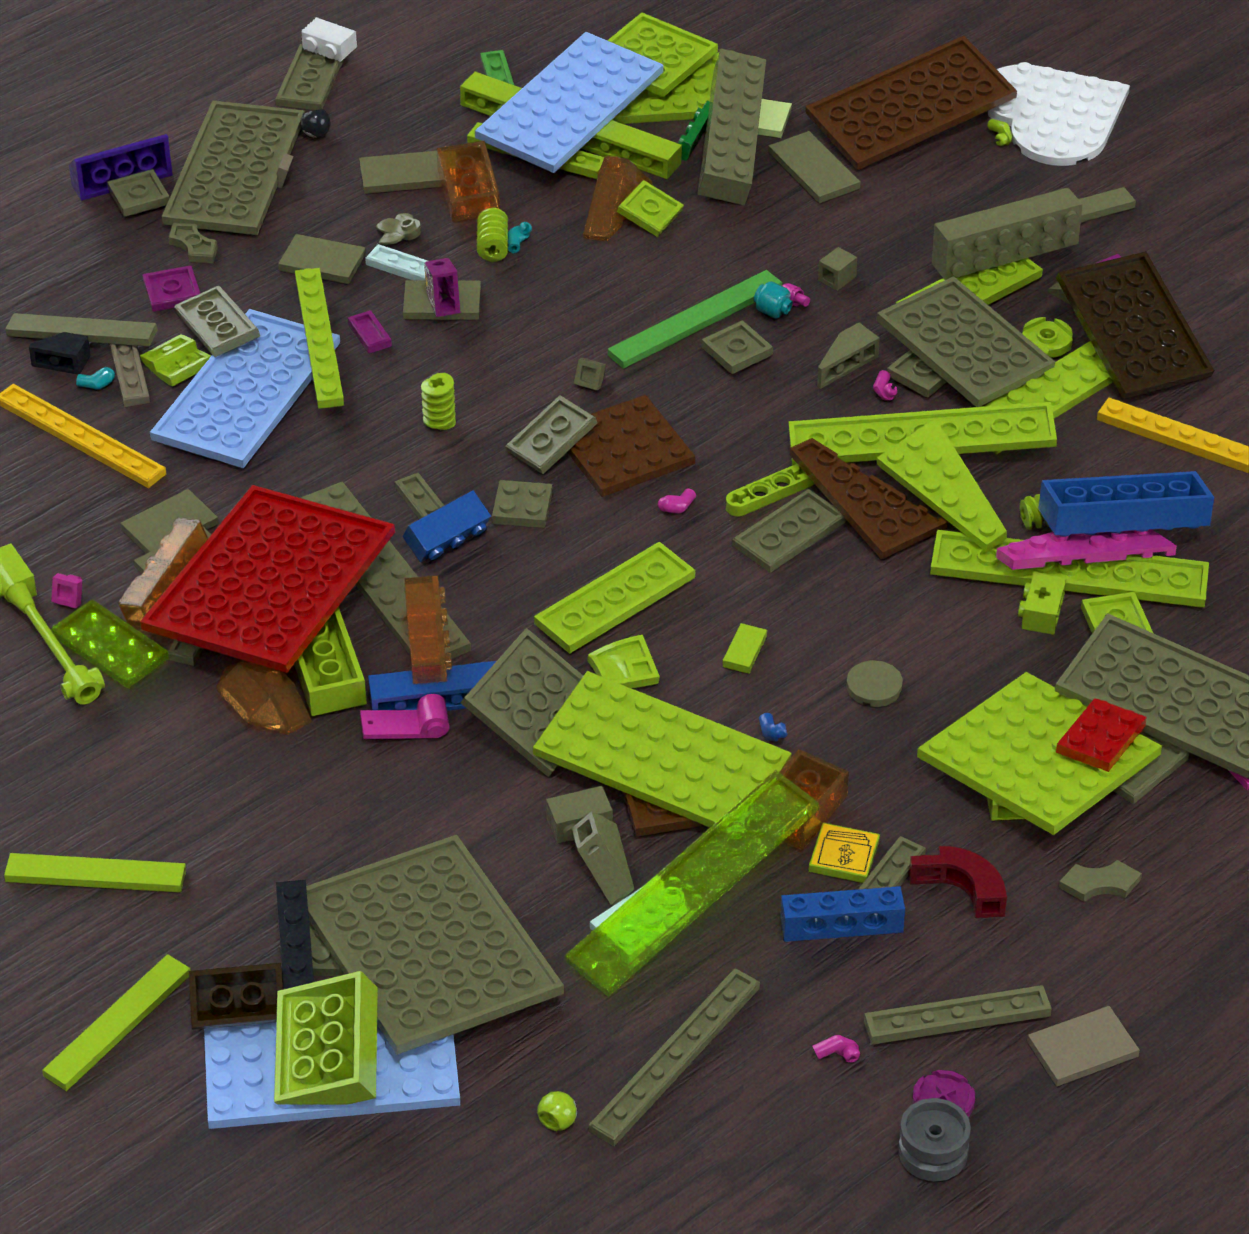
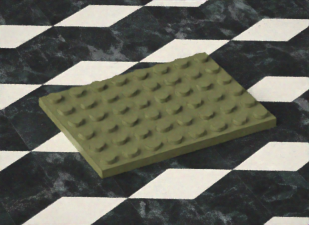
[307,835,564,1055]

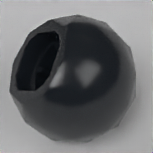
[300,109,331,138]

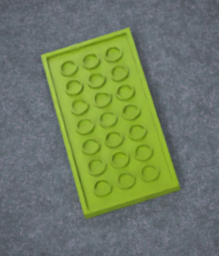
[533,671,792,840]

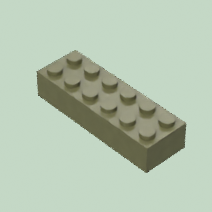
[932,188,1083,280]

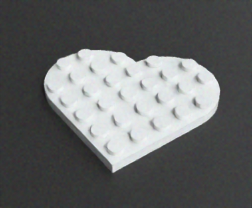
[988,62,1130,166]

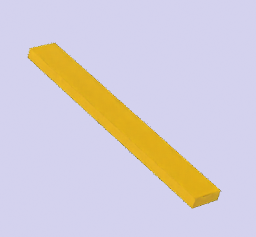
[0,384,166,488]

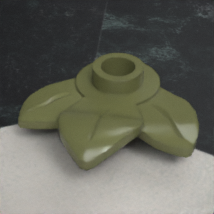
[376,213,421,245]

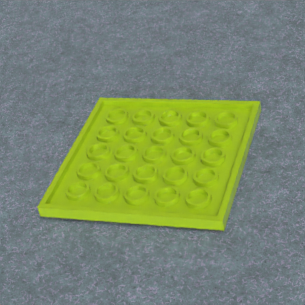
[917,672,1162,835]

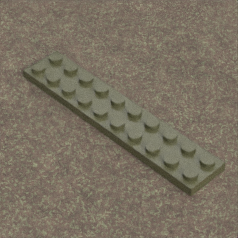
[301,481,471,669]

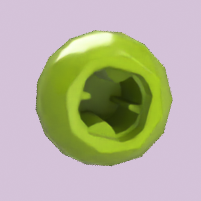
[537,1091,577,1131]

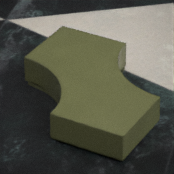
[168,223,218,263]
[1059,860,1142,902]

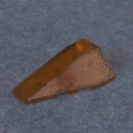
[583,156,652,241]

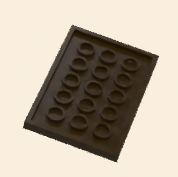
[1056,251,1215,399]

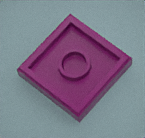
[142,266,201,312]

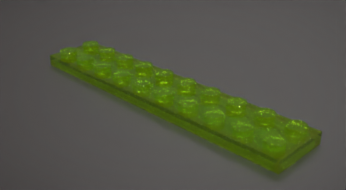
[565,770,819,997]

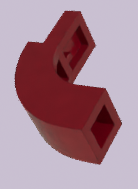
[909,846,1007,918]

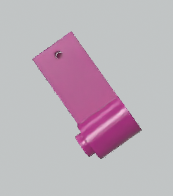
[360,694,450,739]

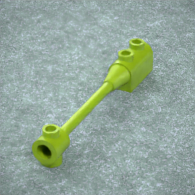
[0,543,105,704]

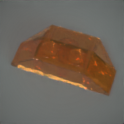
[216,659,311,735]

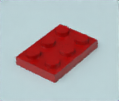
[1056,698,1147,772]

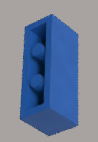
[402,490,491,562]

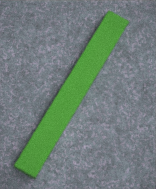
[608,270,782,369]

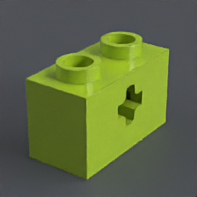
[1018,572,1066,635]

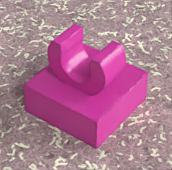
[51,573,82,608]

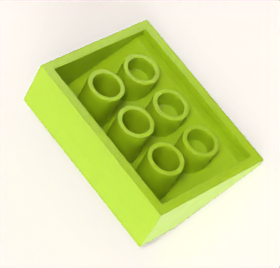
[274,971,378,1105]

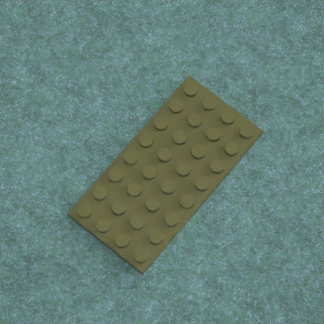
[162,101,305,235]
[1055,613,1249,779]

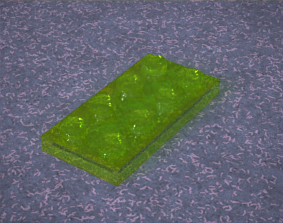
[51,599,169,688]

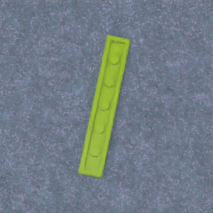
[4,853,186,892]
[42,954,191,1091]

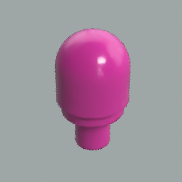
[782,283,810,307]

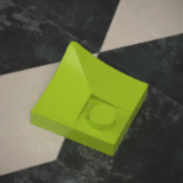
[587,635,660,689]

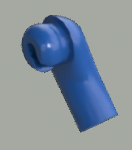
[759,713,788,741]

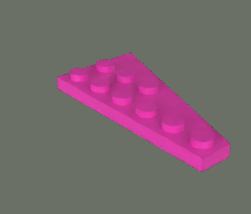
[996,529,1177,570]

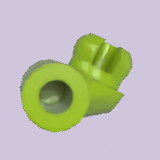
[987,119,1012,146]

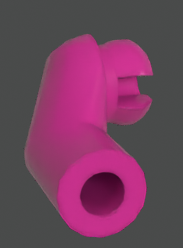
[873,370,897,401]
[658,488,696,514]

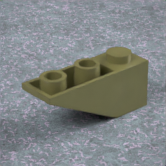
[572,811,634,906]

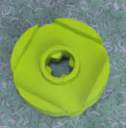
[1022,317,1073,358]

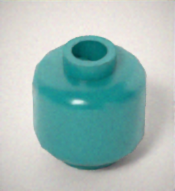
[753,281,793,319]

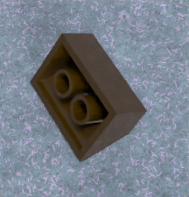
[189,963,284,1030]

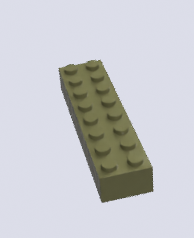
[698,48,766,205]

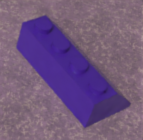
[69,134,173,201]

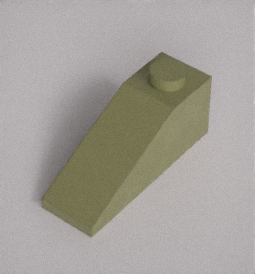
[817,323,880,389]

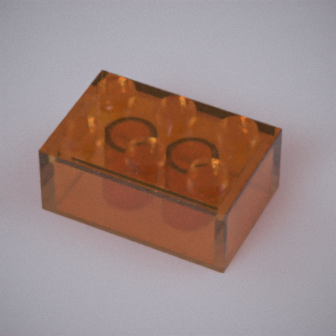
[437,141,500,222]
[753,749,849,850]

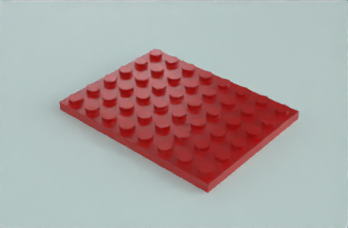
[140,485,395,673]

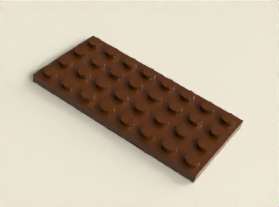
[805,36,1017,170]

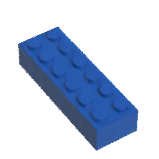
[1038,471,1214,537]

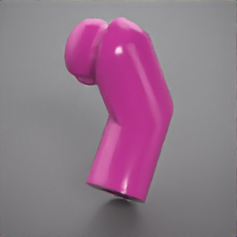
[813,1035,860,1063]

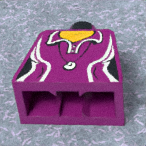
[424,258,461,317]

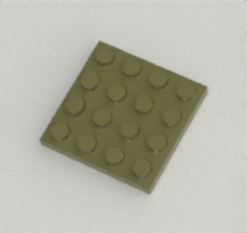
[460,628,583,777]

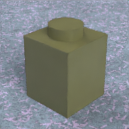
[818,247,857,291]

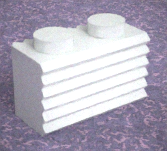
[302,17,357,62]

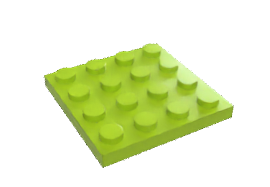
[607,13,718,97]

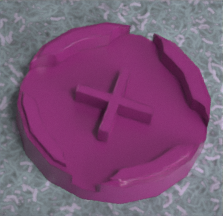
[912,1070,975,1118]

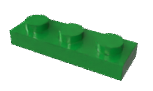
[678,101,710,161]

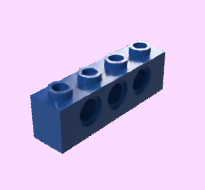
[780,886,905,942]

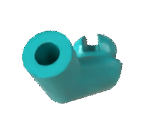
[508,222,532,253]
[76,367,115,390]

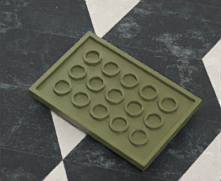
[876,276,1055,407]

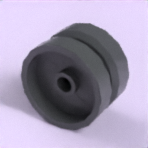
[898,1098,971,1182]

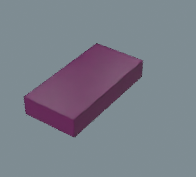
[348,310,392,354]

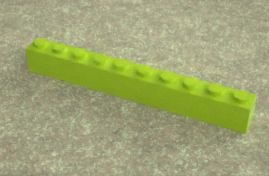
[460,72,682,179]

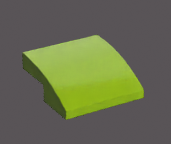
[140,334,212,387]

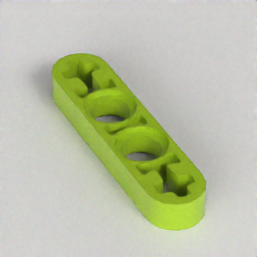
[726,464,815,516]

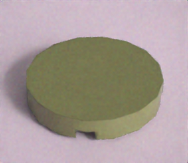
[846,660,903,707]

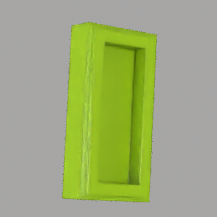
[723,623,767,674]

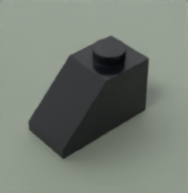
[29,332,91,375]

